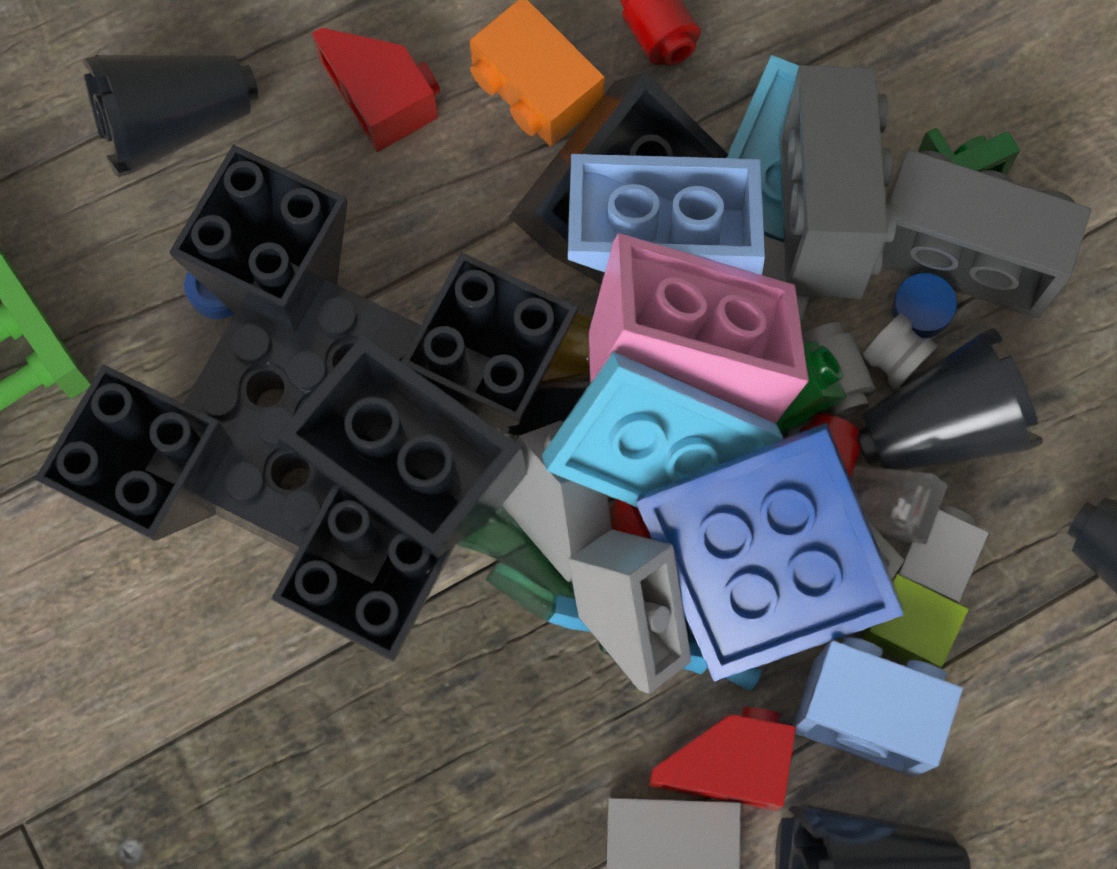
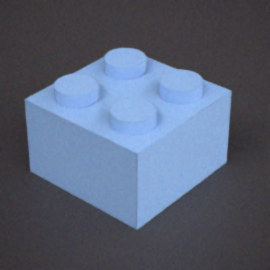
[792,637,963,777]

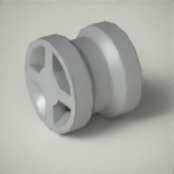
[862,313,940,391]

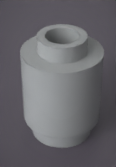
[802,322,876,418]

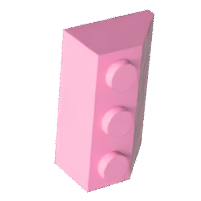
[589,233,808,423]

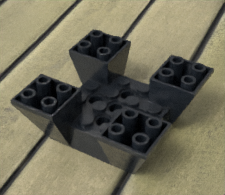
[35,144,578,662]

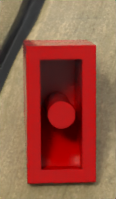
[312,28,440,152]
[648,707,796,811]

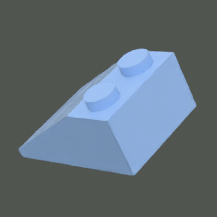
[568,154,765,275]

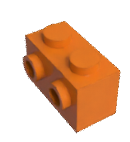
[470,0,605,147]

